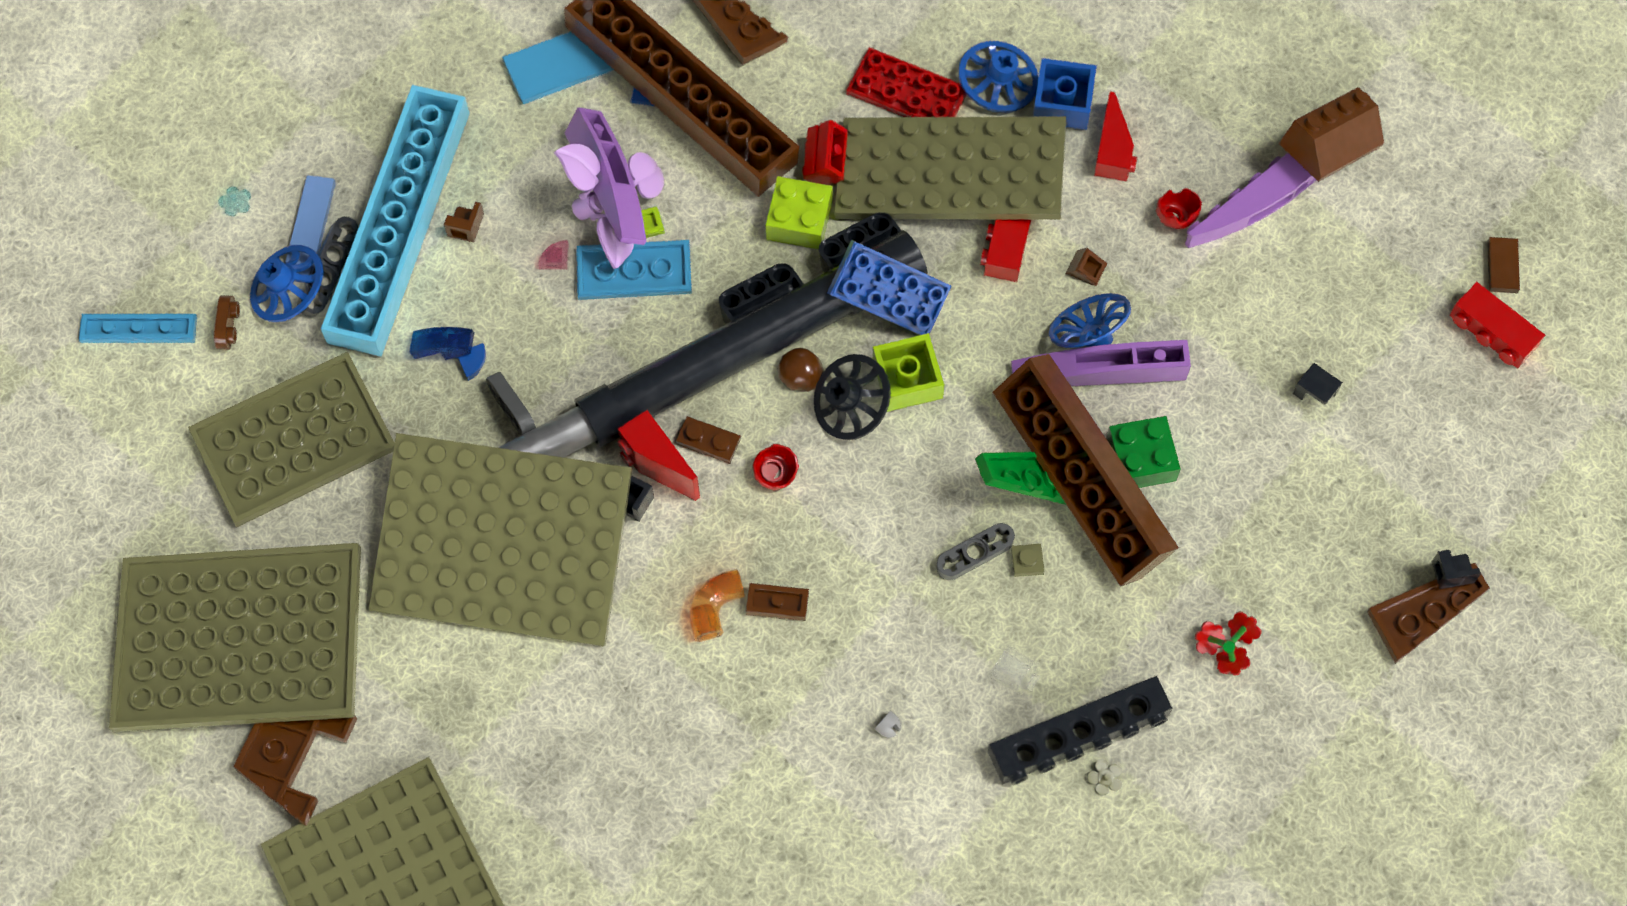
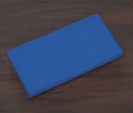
[827,240,952,335]

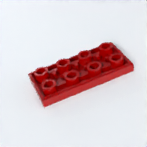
[846,47,966,117]

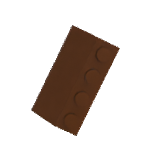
[1279,87,1384,182]

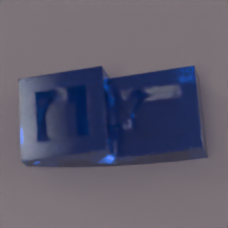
[409,327,474,360]

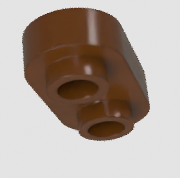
[214,295,240,350]

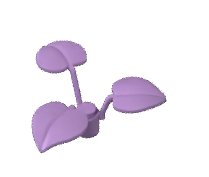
[554,144,664,269]

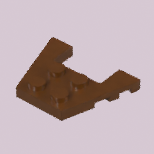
[233,715,358,826]

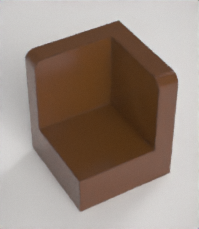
[444,201,484,243]

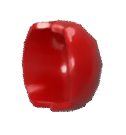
[1156,188,1202,229]
[752,444,799,491]

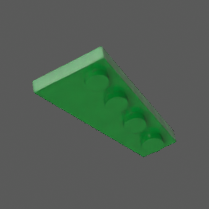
[975,452,1066,505]

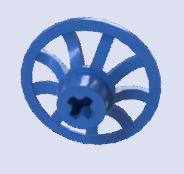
[958,41,1039,113]
[250,245,323,322]
[1049,293,1131,348]

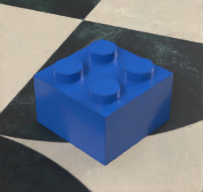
[1033,58,1097,130]

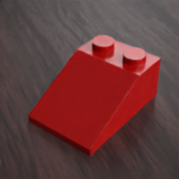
[617,410,700,501]

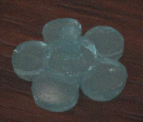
[219,186,251,216]

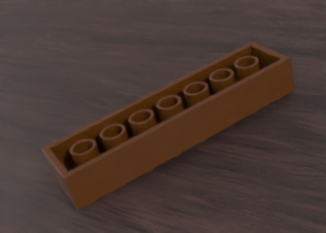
[992,354,1179,587]

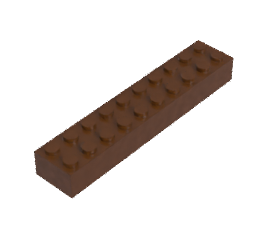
[564,0,799,197]

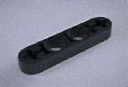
[297,216,359,317]

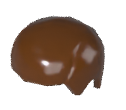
[777,348,824,392]

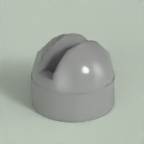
[875,710,901,738]

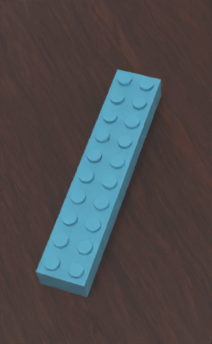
[321,85,470,357]

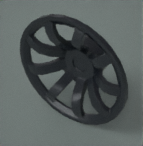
[813,354,891,440]

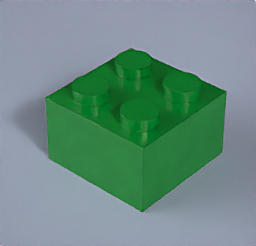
[1106,416,1181,488]

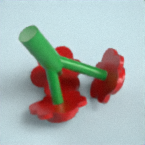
[1195,611,1262,676]

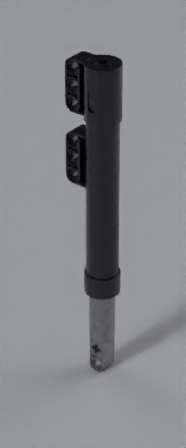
[499,212,928,458]

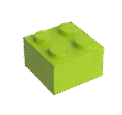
[765,176,833,250]
[872,333,945,412]

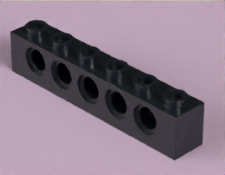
[987,676,1173,785]

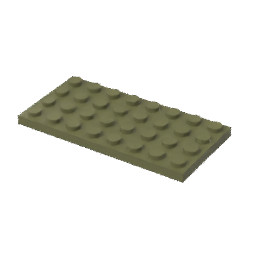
[834,116,1066,220]

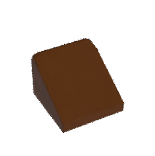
[1066,247,1108,286]

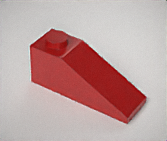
[1094,91,1138,182]

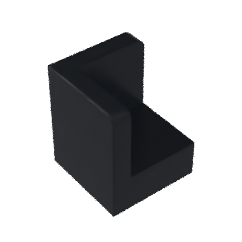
[1293,363,1343,405]
[626,476,654,522]
[1431,549,1481,589]

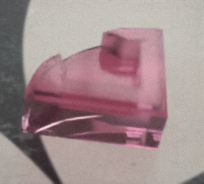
[538,240,569,270]

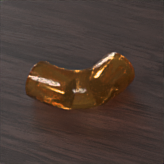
[689,569,745,642]

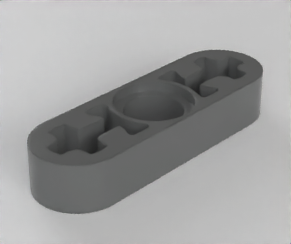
[486,371,536,435]
[937,523,1015,580]

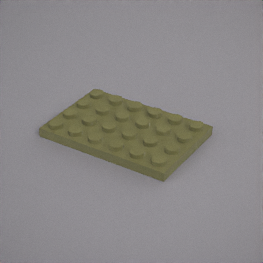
[188,351,395,527]

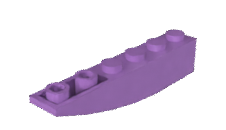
[564,107,647,245]
[1185,153,1316,248]
[1011,340,1191,386]

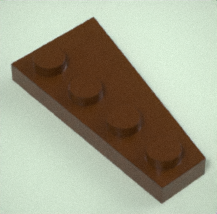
[693,0,789,65]
[1367,563,1490,664]

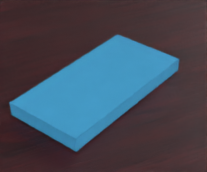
[503,32,614,105]
[576,240,692,300]

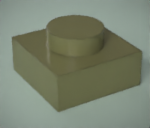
[1011,544,1044,577]

